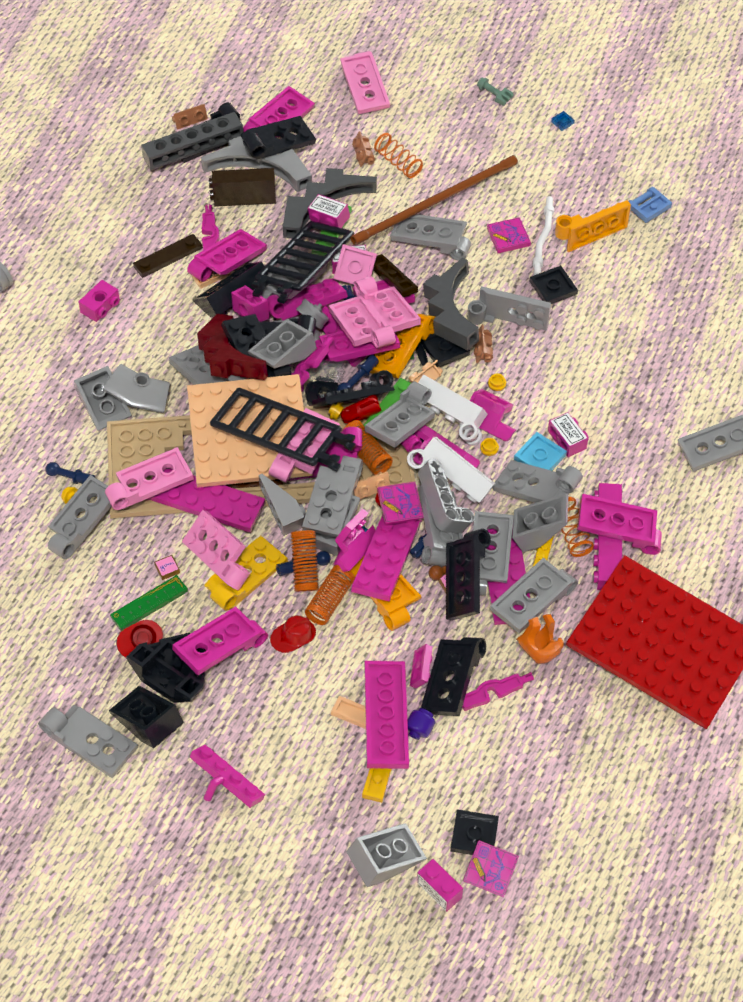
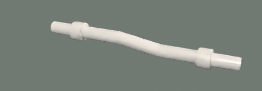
[533,196,554,275]

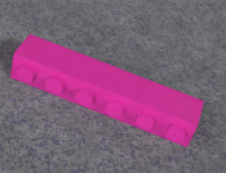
[593,483,622,590]

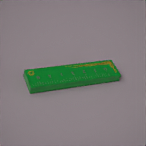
[110,575,188,631]

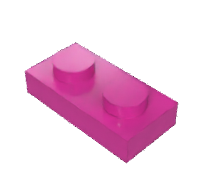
[410,644,433,688]

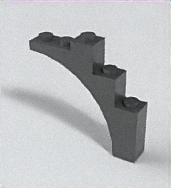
[283,168,377,239]
[423,258,479,351]

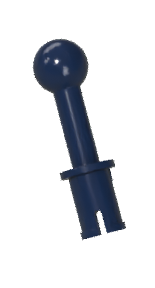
[337,355,379,391]
[45,462,95,484]
[276,551,331,576]

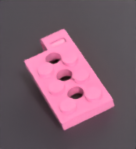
[354,276,421,333]
[329,295,396,348]
[268,408,340,483]
[105,447,194,510]
[182,510,250,590]

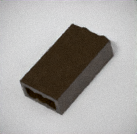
[209,168,276,207]

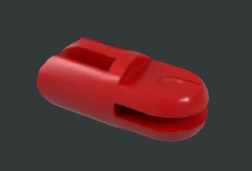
[341,395,381,424]

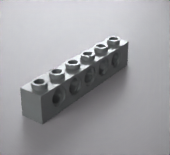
[141,112,243,170]

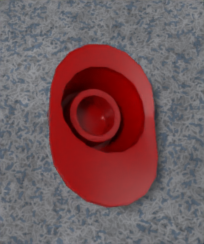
[270,615,316,653]
[116,620,163,657]

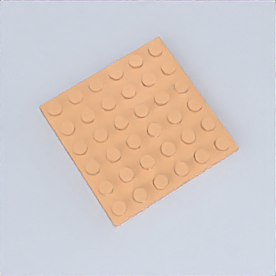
[187,374,312,487]

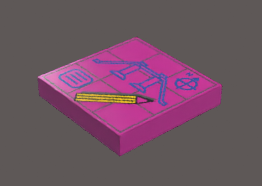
[487,217,531,254]
[377,482,424,525]
[463,841,519,898]

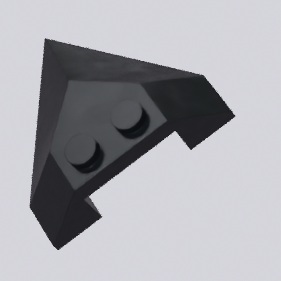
[126,632,206,703]

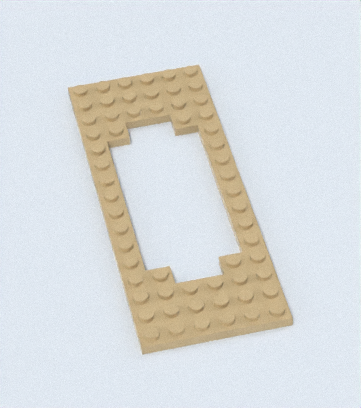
[107,400,416,519]

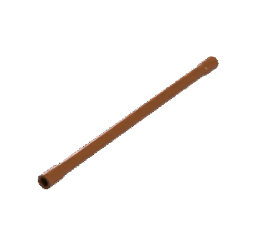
[350,155,518,246]

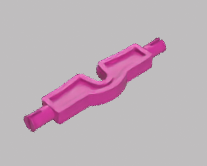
[201,204,220,250]
[293,335,334,386]
[462,672,534,711]

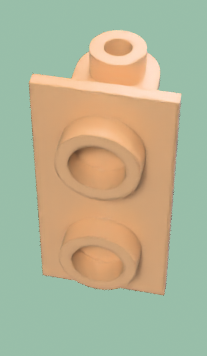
[408,360,443,383]
[354,472,390,499]

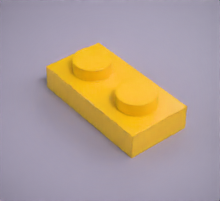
[362,768,392,803]

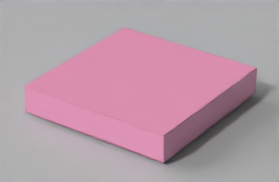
[333,244,377,284]

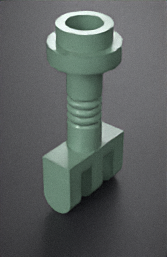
[477,77,514,106]

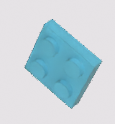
[514,432,567,471]

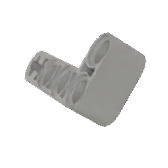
[418,459,475,533]

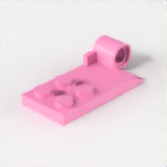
[340,51,390,114]

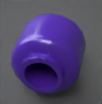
[407,708,436,740]

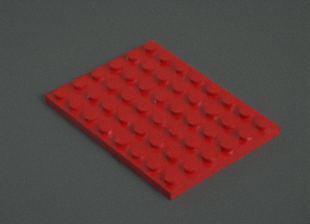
[566,555,743,730]

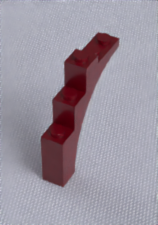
[197,314,268,380]

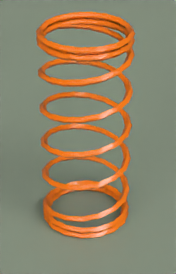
[374,133,423,178]
[561,497,594,557]

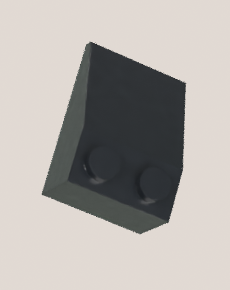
[109,686,184,748]

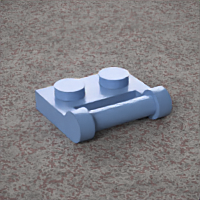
[629,187,672,223]

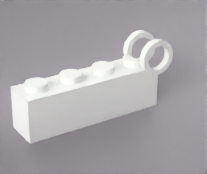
[418,374,488,446]
[407,437,496,503]

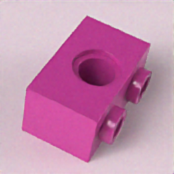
[78,280,120,322]
[231,285,269,322]

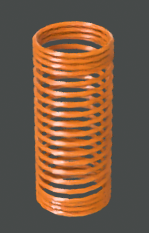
[342,420,393,475]
[290,530,319,592]
[305,565,355,625]

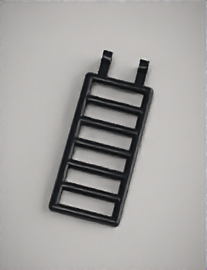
[251,221,354,304]
[210,388,356,472]

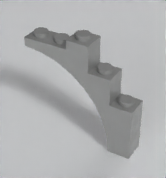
[201,136,312,192]

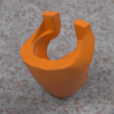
[516,614,564,664]

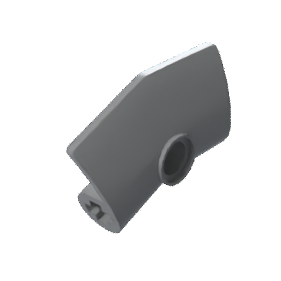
[103,364,170,413]

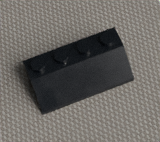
[192,261,269,317]

